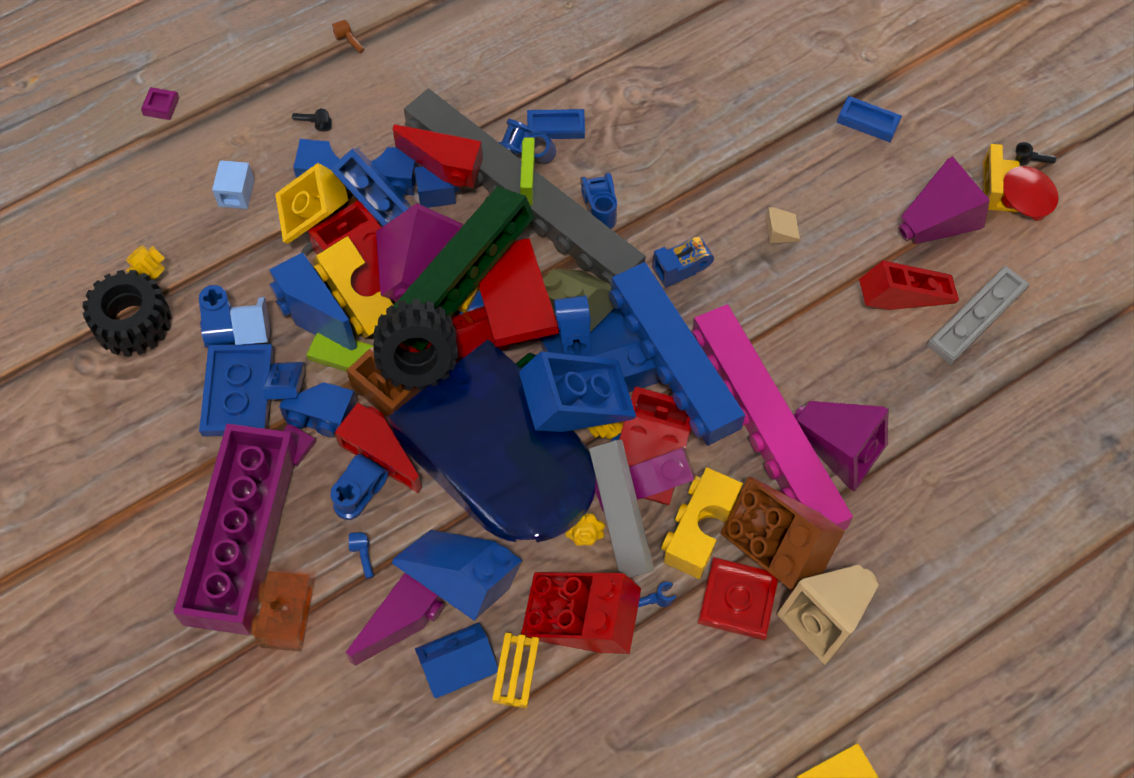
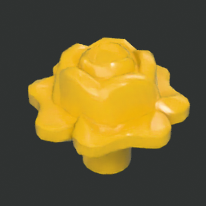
[565,513,605,546]

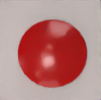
[1001,166,1059,221]

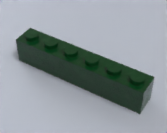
[393,186,535,351]

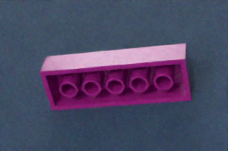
[173,424,297,635]

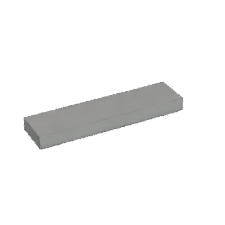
[927,266,1030,365]
[589,440,654,578]

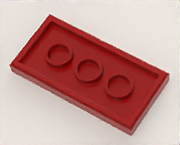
[478,238,559,347]

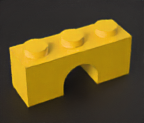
[312,236,394,339]
[661,467,743,580]

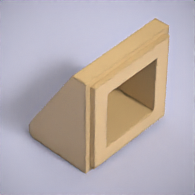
[766,207,800,243]

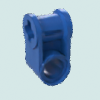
[499,119,556,164]
[580,173,617,229]
[199,285,235,348]
[554,295,592,356]
[330,454,389,520]

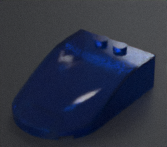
[388,339,596,542]

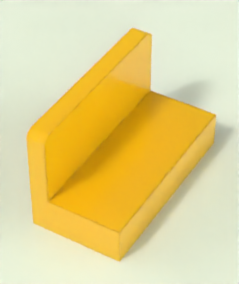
[983,144,1020,212]

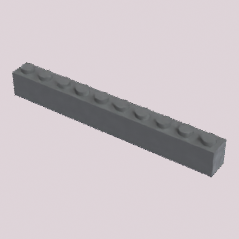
[404,88,646,284]

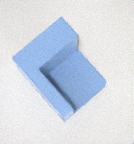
[212,161,254,209]
[230,297,271,345]

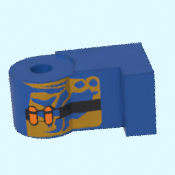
[652,237,714,288]

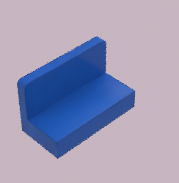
[415,623,498,698]

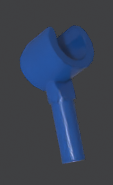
[349,532,374,579]
[638,582,677,608]

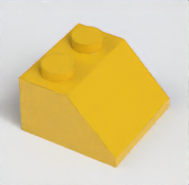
[275,163,348,244]

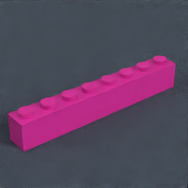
[691,304,853,530]

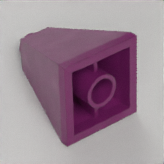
[898,156,990,244]
[794,401,889,492]

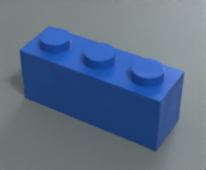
[330,148,412,226]

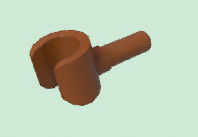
[332,20,365,54]

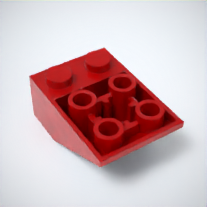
[308,200,381,297]
[619,386,692,506]
[521,572,641,654]

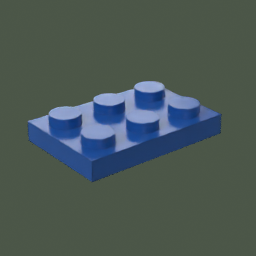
[199,344,274,436]

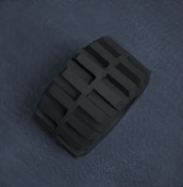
[82,270,172,356]
[374,299,458,391]

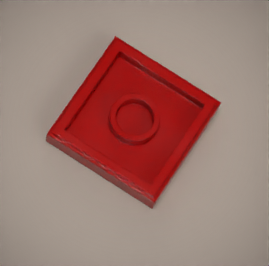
[698,557,778,641]

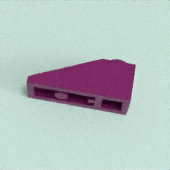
[591,446,696,511]
[345,573,444,666]

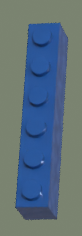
[609,262,745,446]

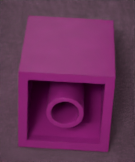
[376,203,463,302]

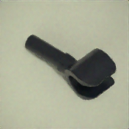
[292,108,332,132]
[1015,142,1056,166]

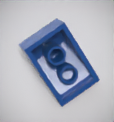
[269,252,357,351]
[519,351,636,432]
[392,530,522,621]

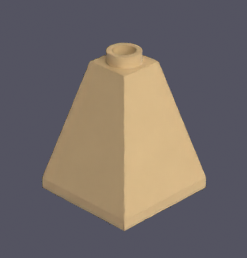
[776,565,879,665]

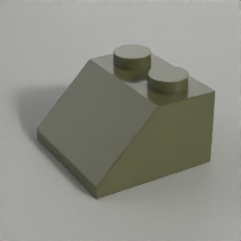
[543,269,615,332]

